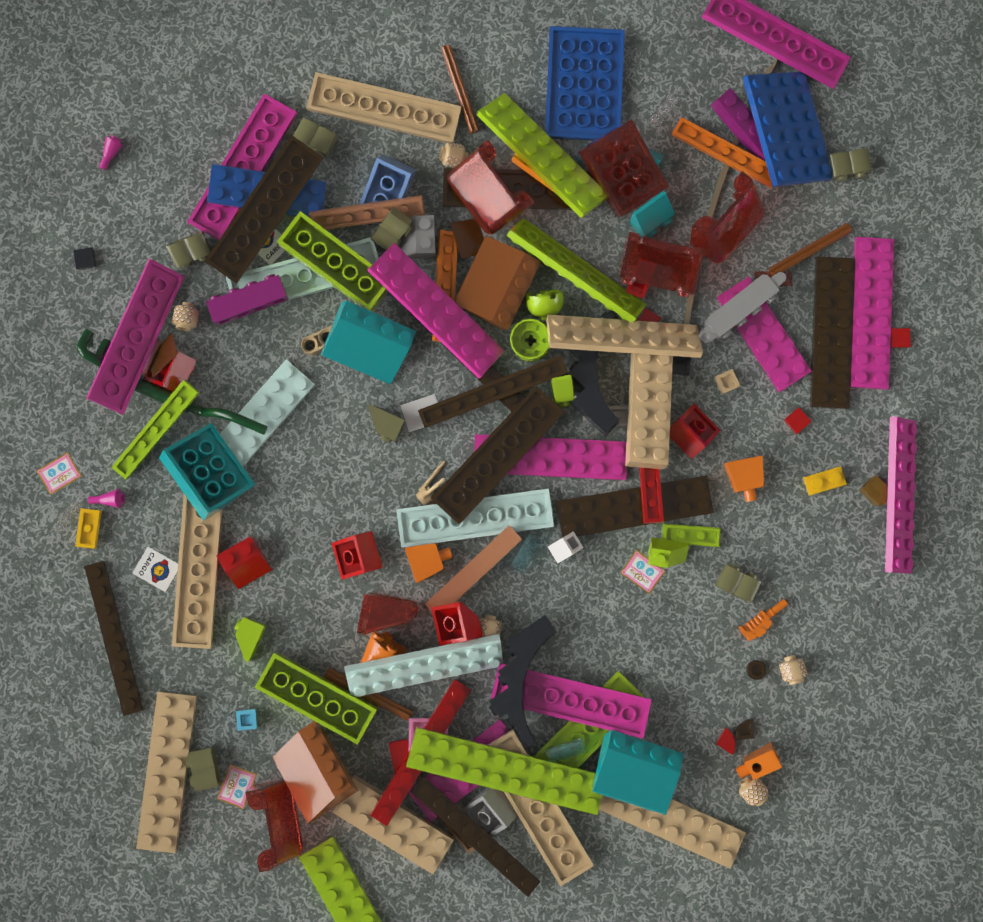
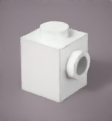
[548,531,583,563]

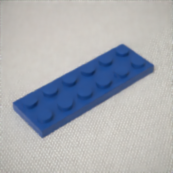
[207,164,326,218]

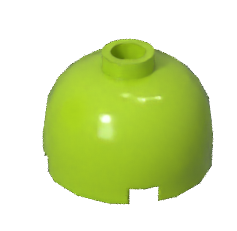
[525,289,564,320]

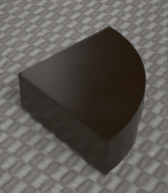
[734,718,754,740]

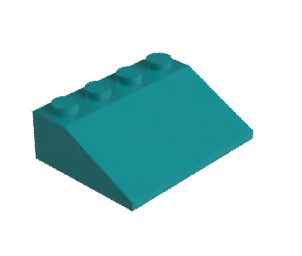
[320,300,416,384]
[159,423,255,521]
[592,730,684,815]

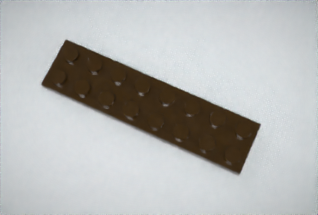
[205,135,324,284]
[443,168,595,211]
[810,256,855,409]
[431,386,564,525]
[556,475,714,538]

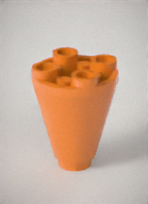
[360,631,407,663]

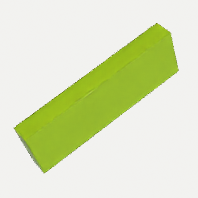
[662,524,721,547]

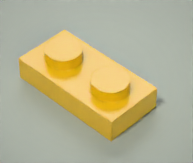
[803,466,847,496]
[75,508,102,549]

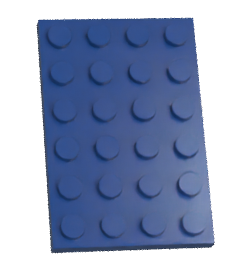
[545,26,625,142]
[743,72,833,187]

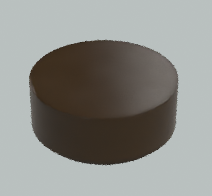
[746,660,766,680]

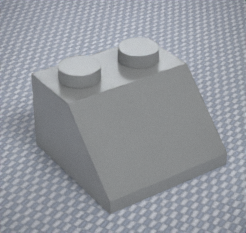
[398,215,436,259]
[461,787,518,836]

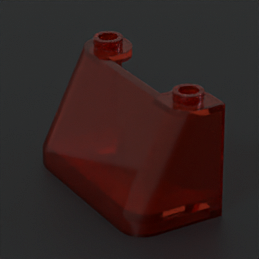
[447,140,534,235]
[690,171,764,263]
[619,232,705,298]
[357,593,419,635]
[245,779,303,872]

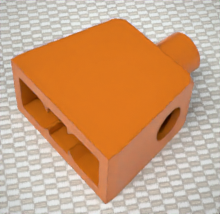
[724,456,764,502]
[405,543,453,583]
[735,742,782,780]

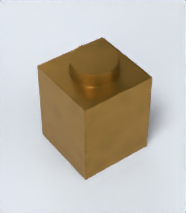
[859,475,888,506]

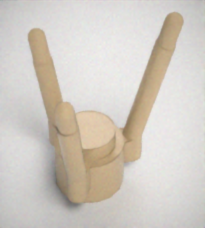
[416,461,446,506]

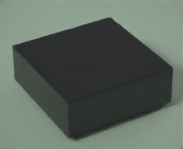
[73,247,97,270]
[672,356,691,376]

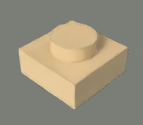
[714,369,740,395]

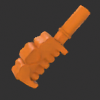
[738,599,788,641]

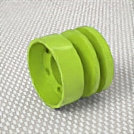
[510,319,550,362]

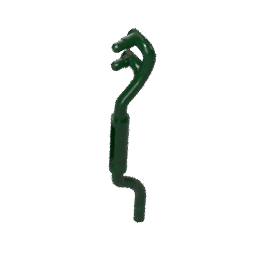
[77,329,268,435]

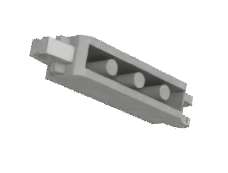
[698,271,786,345]

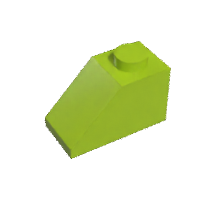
[550,375,574,408]
[648,537,689,568]
[235,616,267,662]

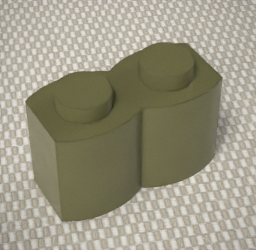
[293,118,338,158]
[828,148,872,182]
[370,206,412,250]
[166,230,212,269]
[714,563,761,603]
[186,746,221,792]

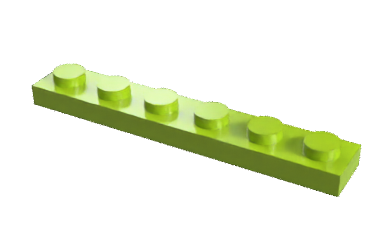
[111,380,200,480]

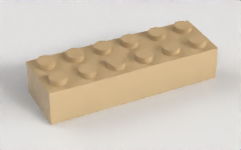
[625,353,673,469]
[332,775,454,874]

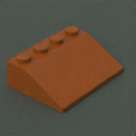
[454,236,541,330]
[272,721,359,824]

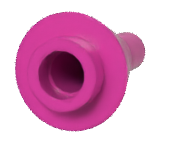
[99,135,123,170]
[88,489,125,508]

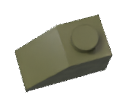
[368,404,405,444]

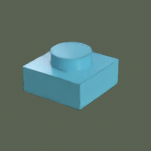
[236,708,258,731]

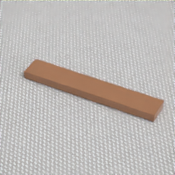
[309,195,425,230]
[425,525,522,611]

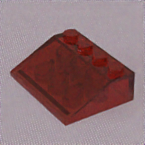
[578,119,669,217]

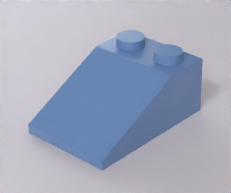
[360,154,417,204]

